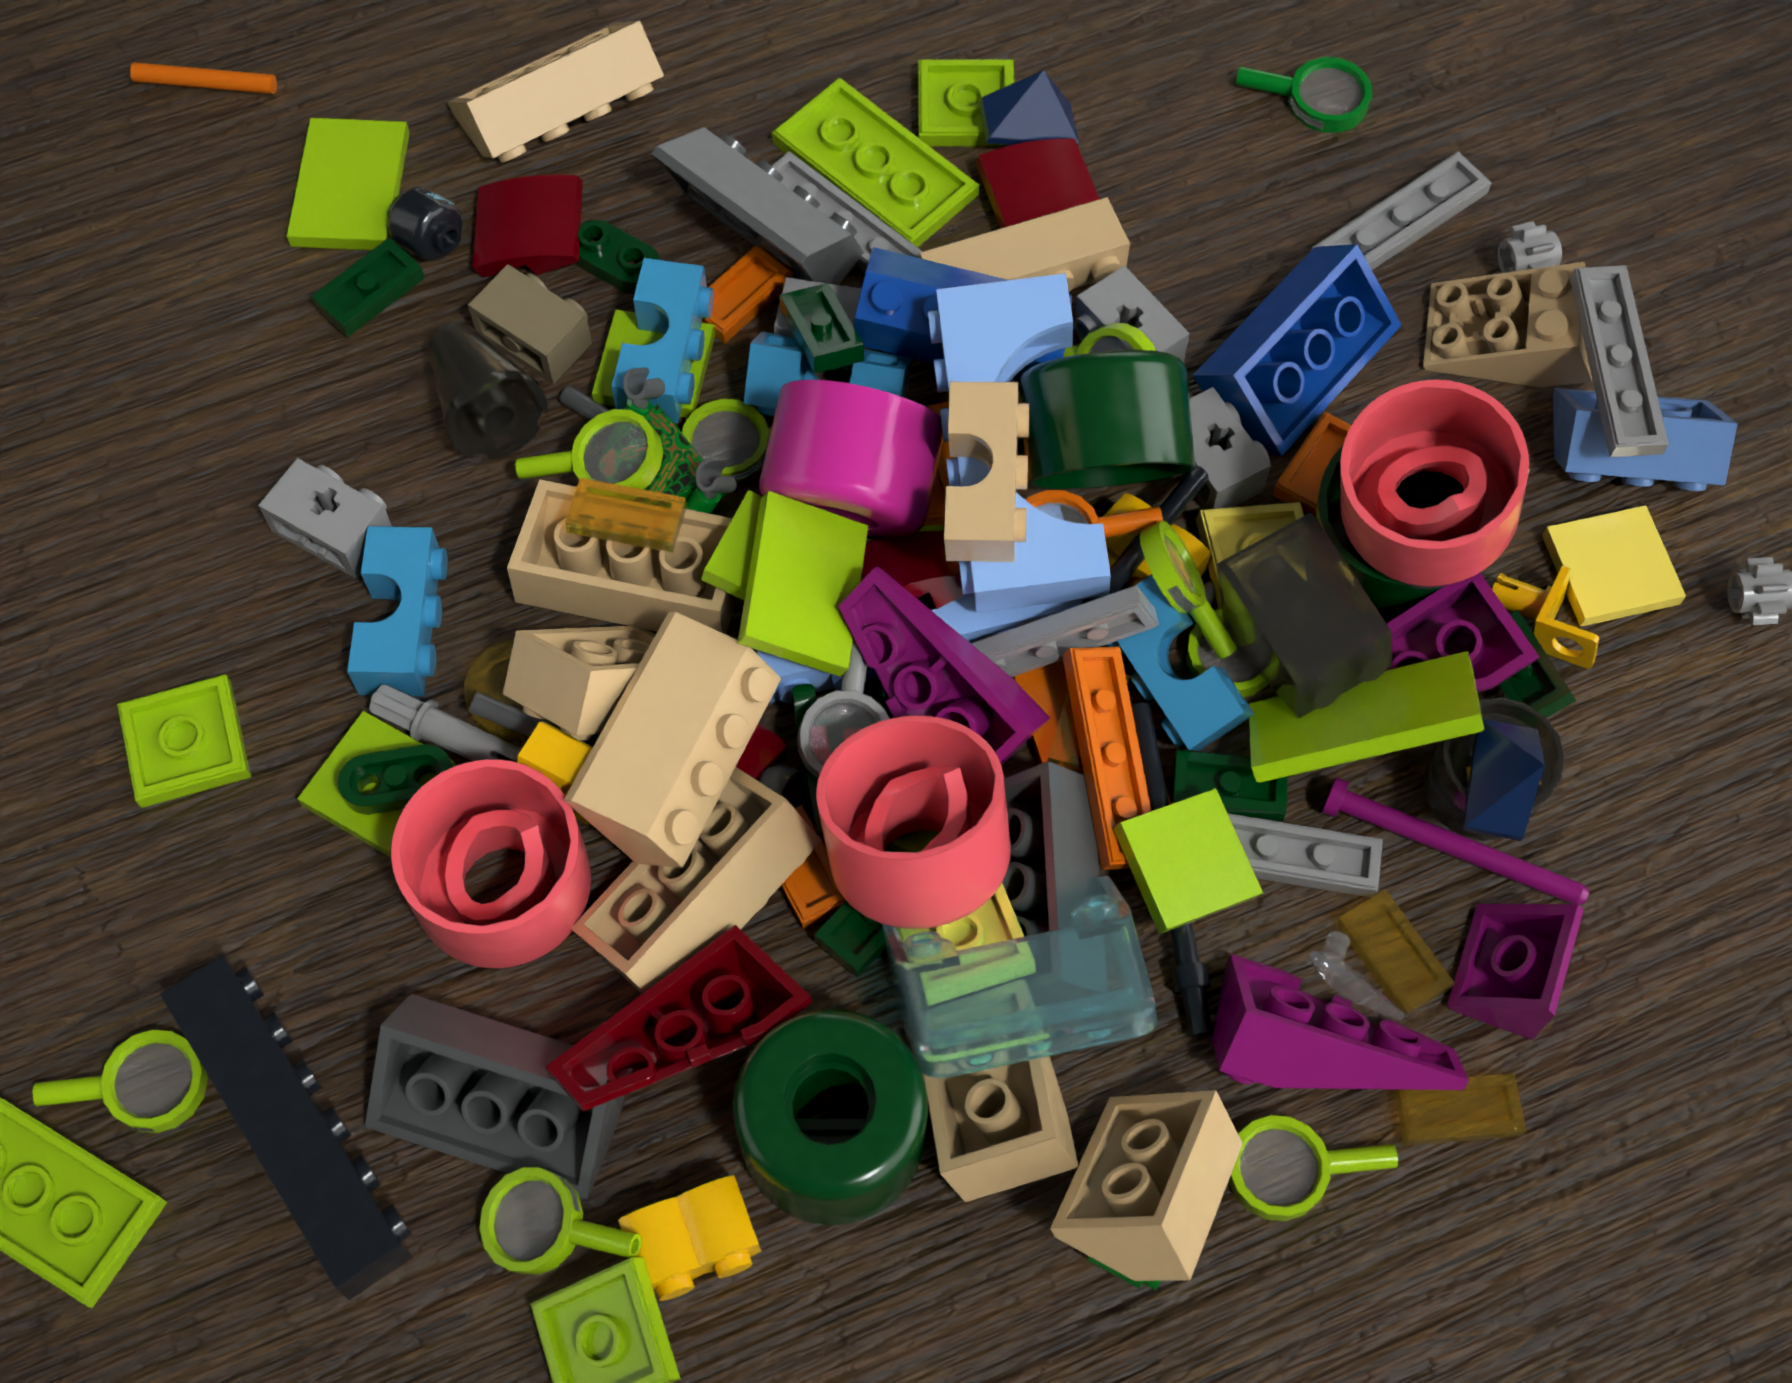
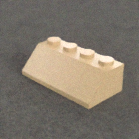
[447,21,664,163]
[507,479,737,635]
[564,612,782,868]
[571,767,822,994]

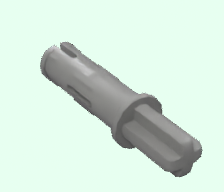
[369,684,523,762]

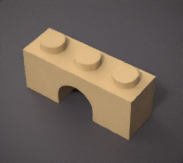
[944,382,1029,562]

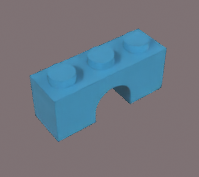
[611,258,714,423]
[743,331,912,416]
[347,526,448,697]
[1108,574,1254,751]

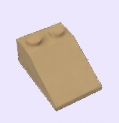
[503,626,656,740]
[914,979,1078,1202]

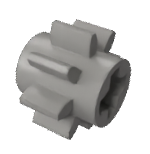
[1498,221,1562,273]
[1727,557,1792,625]

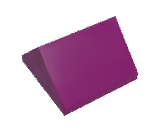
[1447,904,1584,1040]

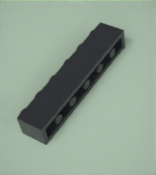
[160,955,413,1300]

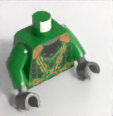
[600,367,737,514]

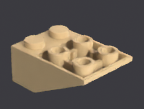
[1423,262,1592,388]

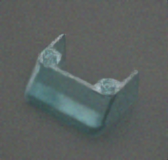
[882,876,1158,1078]

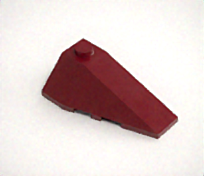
[545,925,812,1111]

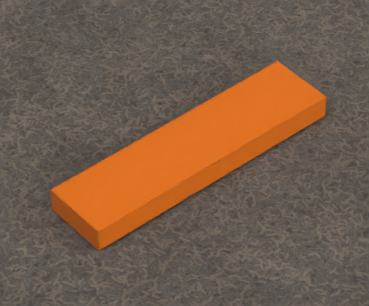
[1062,647,1151,870]

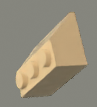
[1050,1090,1243,1281]

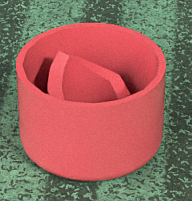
[1340,380,1529,587]
[816,716,1011,929]
[391,759,591,969]

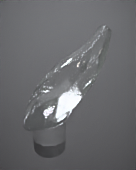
[1309,931,1406,1021]

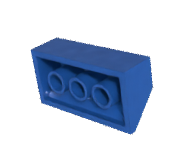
[1192,244,1402,456]
[853,247,1072,381]

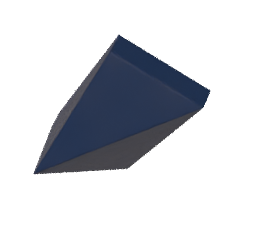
[979,70,1079,145]
[1462,718,1545,841]

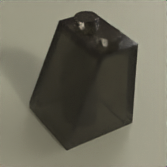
[1216,512,1392,718]

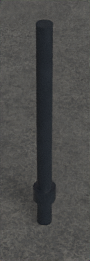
[1131,703,1213,1038]

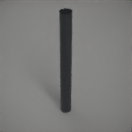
[1080,466,1209,605]

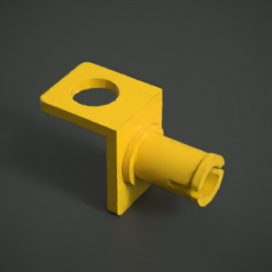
[1492,565,1599,669]

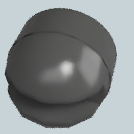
[758,764,806,807]

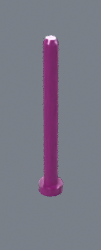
[1321,777,1589,905]

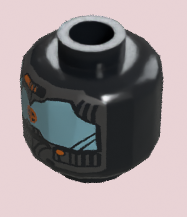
[388,187,463,262]

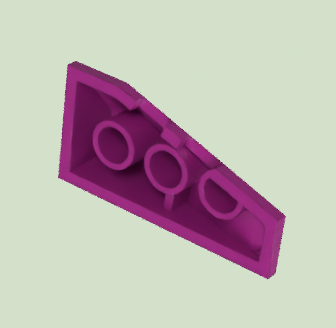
[838,567,1050,765]
[1288,573,1540,693]
[1212,954,1469,1090]

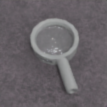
[797,637,889,779]

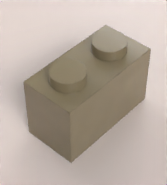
[468,264,592,385]

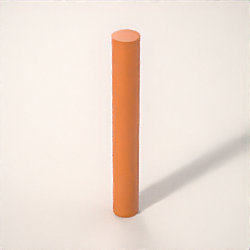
[130,62,277,94]

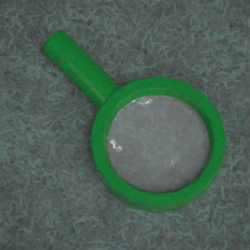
[1235,57,1372,133]

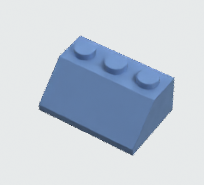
[1553,388,1738,491]

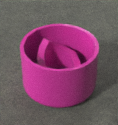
[759,380,943,537]

